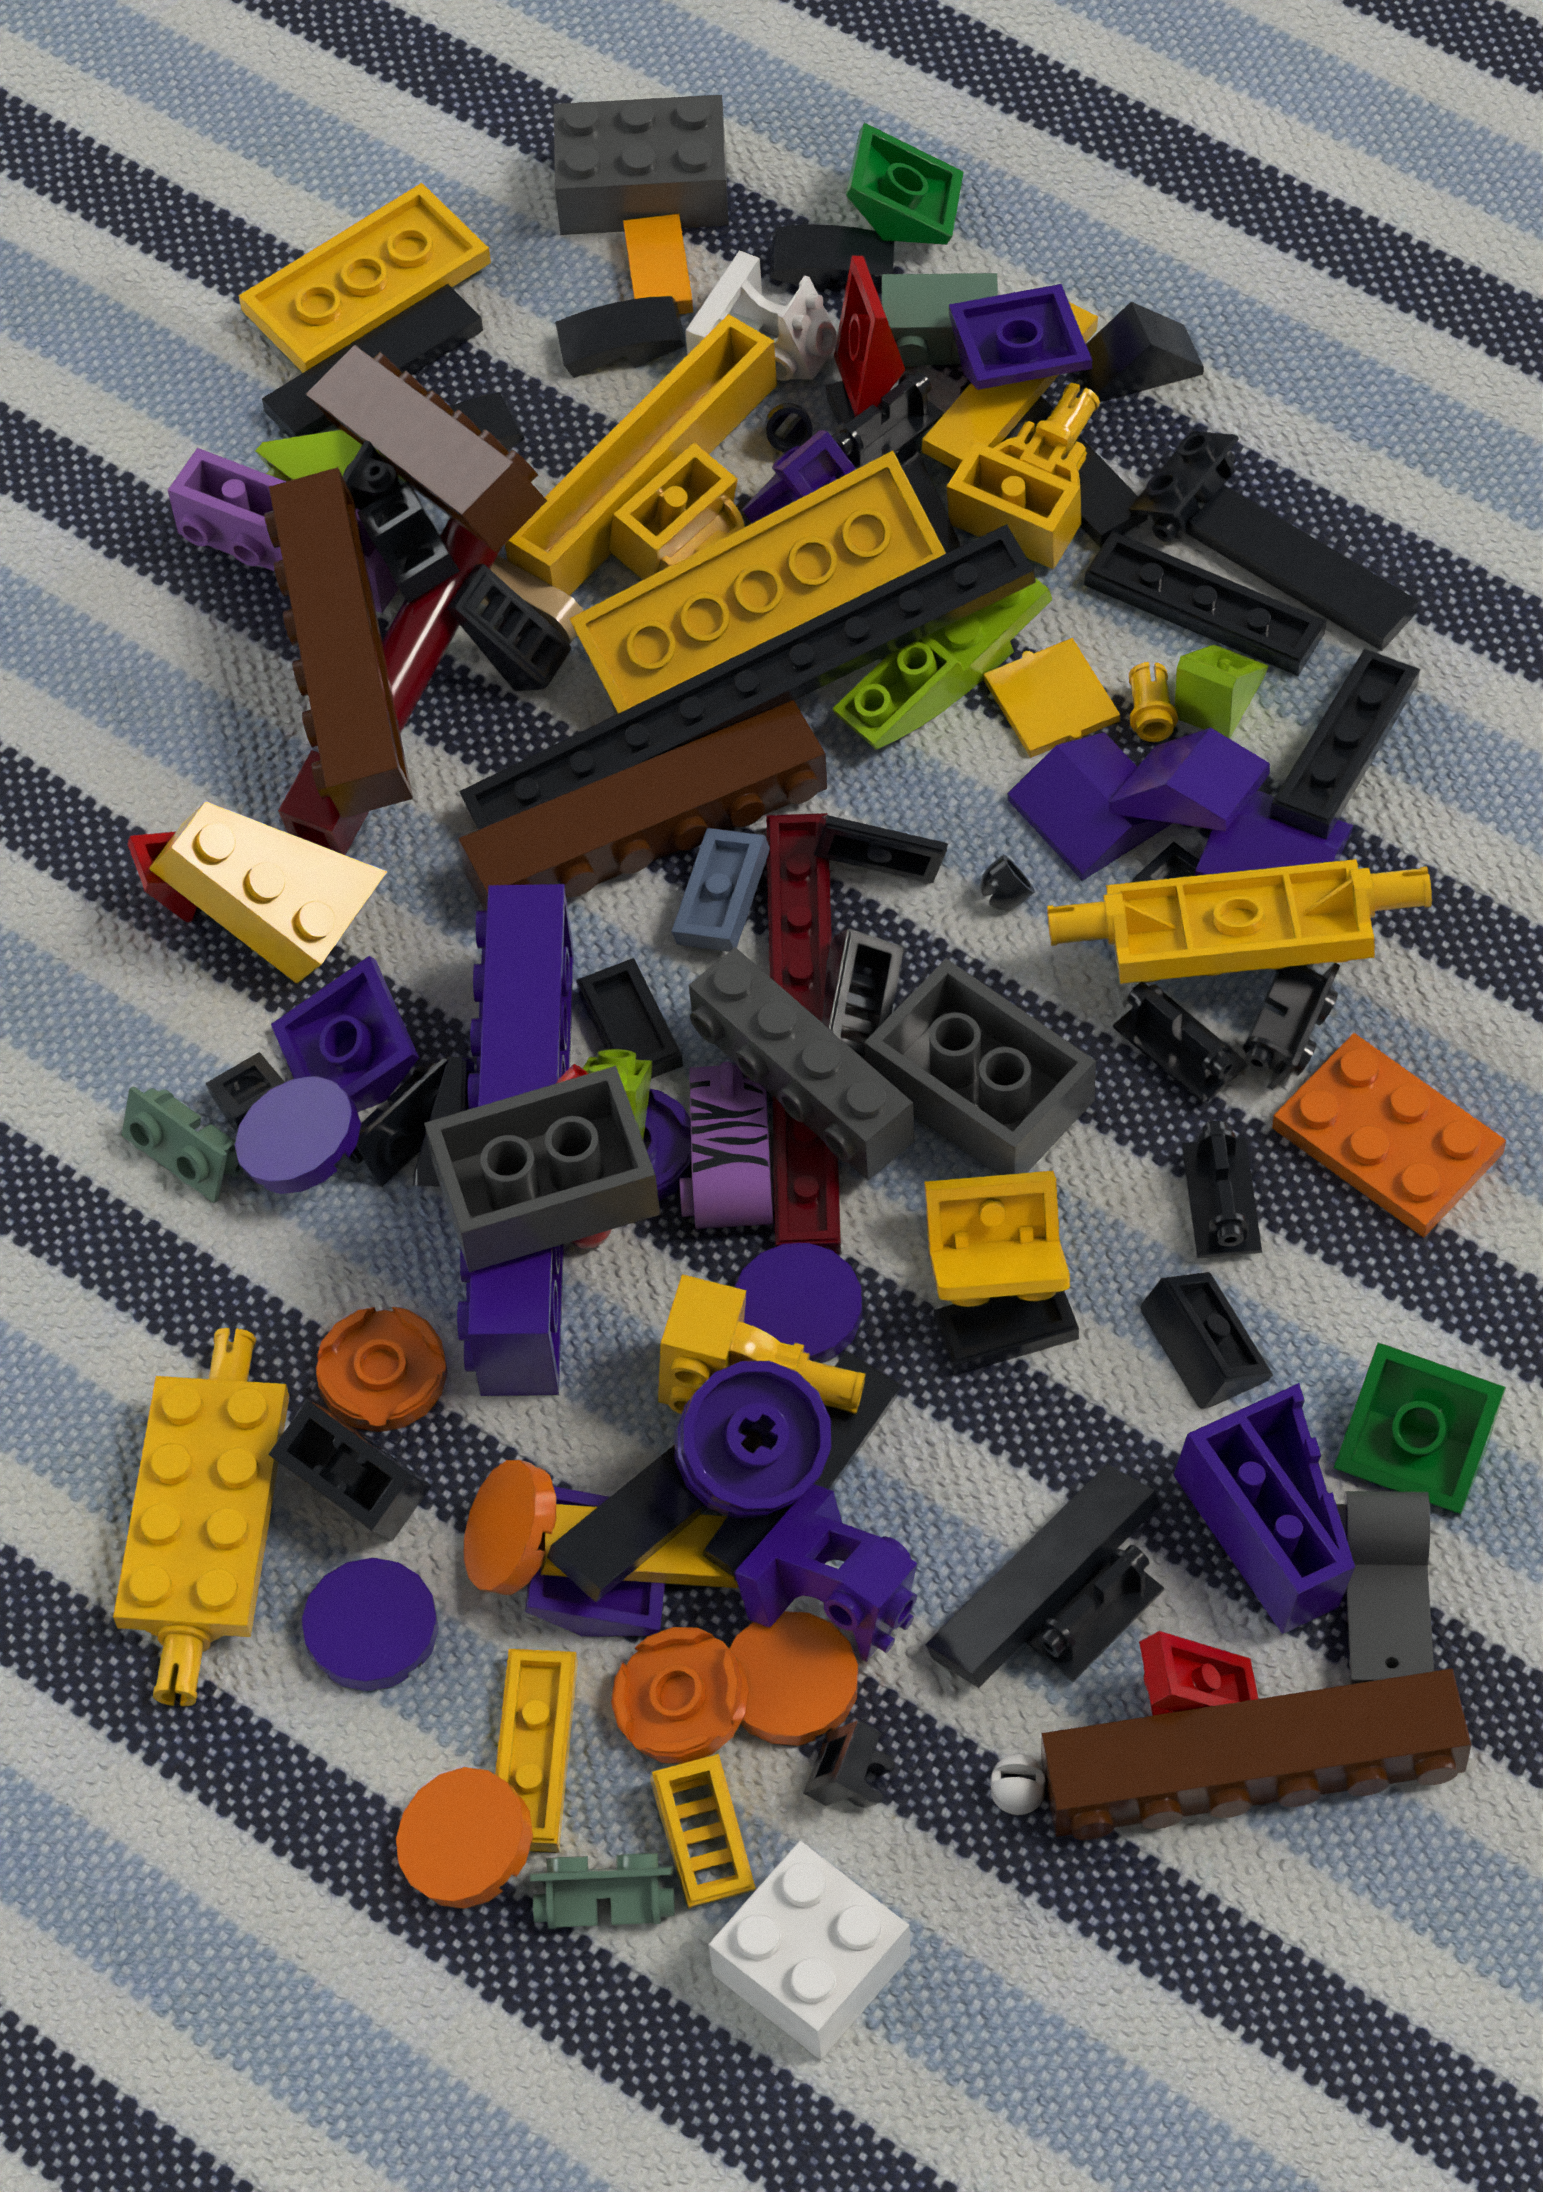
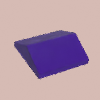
[949,284,1092,390]
[1109,728,1270,831]
[1007,732,1173,881]
[1194,790,1353,876]
[271,956,419,1112]
[525,1486,665,1637]

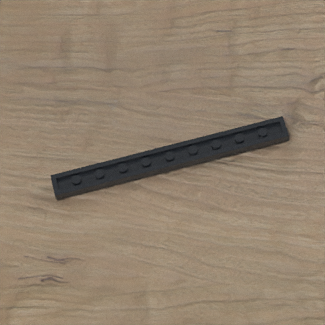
[459,524,1036,830]

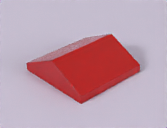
[834,256,905,417]

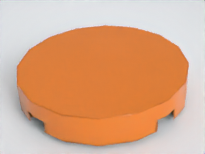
[316,1307,448,1432]
[464,1460,556,1595]
[729,1611,859,1746]
[611,1627,749,1764]
[396,1767,533,1909]

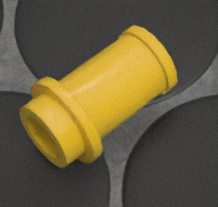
[1129,662,1178,742]

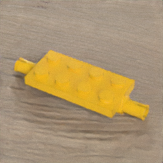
[1047,859,1432,984]
[113,1328,289,1706]

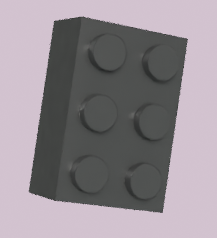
[554,95,729,235]
[864,958,1096,1175]
[424,1066,660,1272]

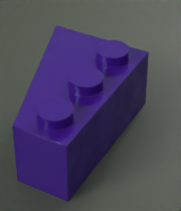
[1173,1383,1355,1634]

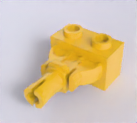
[946,383,1100,569]
[608,442,745,580]
[658,1274,866,1414]

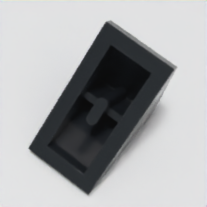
[1079,302,1204,402]

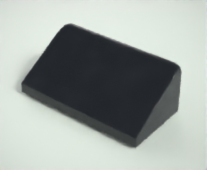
[814,815,948,883]
[1140,1272,1273,1409]

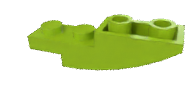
[832,578,1052,750]

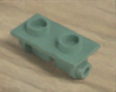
[121,1086,244,1203]
[530,1853,675,1929]

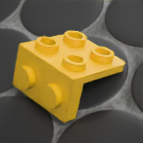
[924,1171,1070,1307]

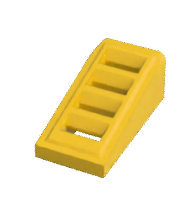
[650,1754,756,1909]

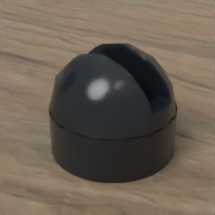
[765,403,813,453]
[980,854,1035,910]

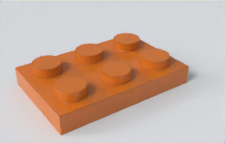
[1272,1033,1506,1238]

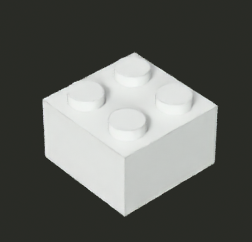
[708,1841,911,2060]

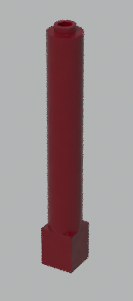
[278,518,503,855]

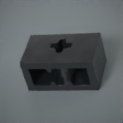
[268,1399,432,1540]

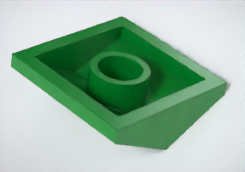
[846,122,964,245]
[1334,1342,1506,1514]

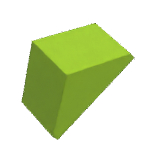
[1175,644,1269,739]

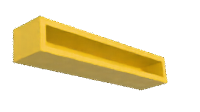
[505,314,777,596]

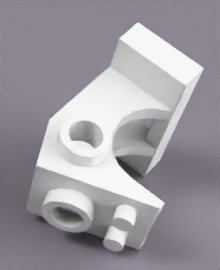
[685,250,838,381]

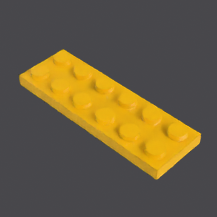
[569,451,946,714]

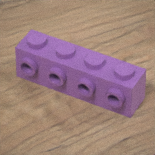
[168,448,399,613]

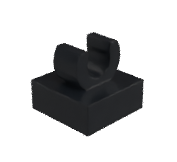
[803,1720,895,1808]

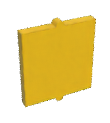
[983,638,1120,758]

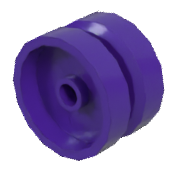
[674,1361,831,1518]

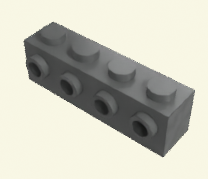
[689,947,915,1181]

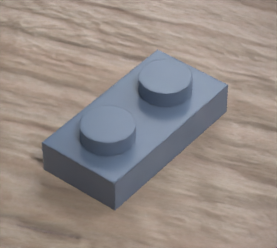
[671,828,770,952]

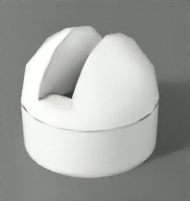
[991,1753,1046,1815]

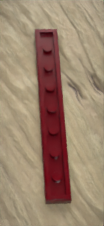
[766,813,841,1254]

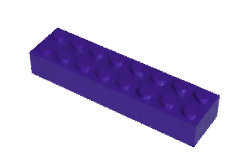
[457,884,574,1396]

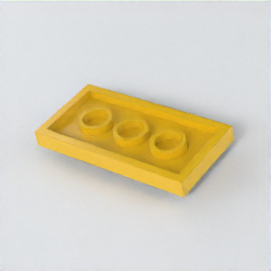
[238,183,491,373]

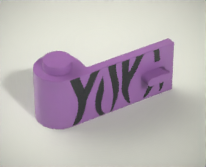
[680,1061,773,1229]

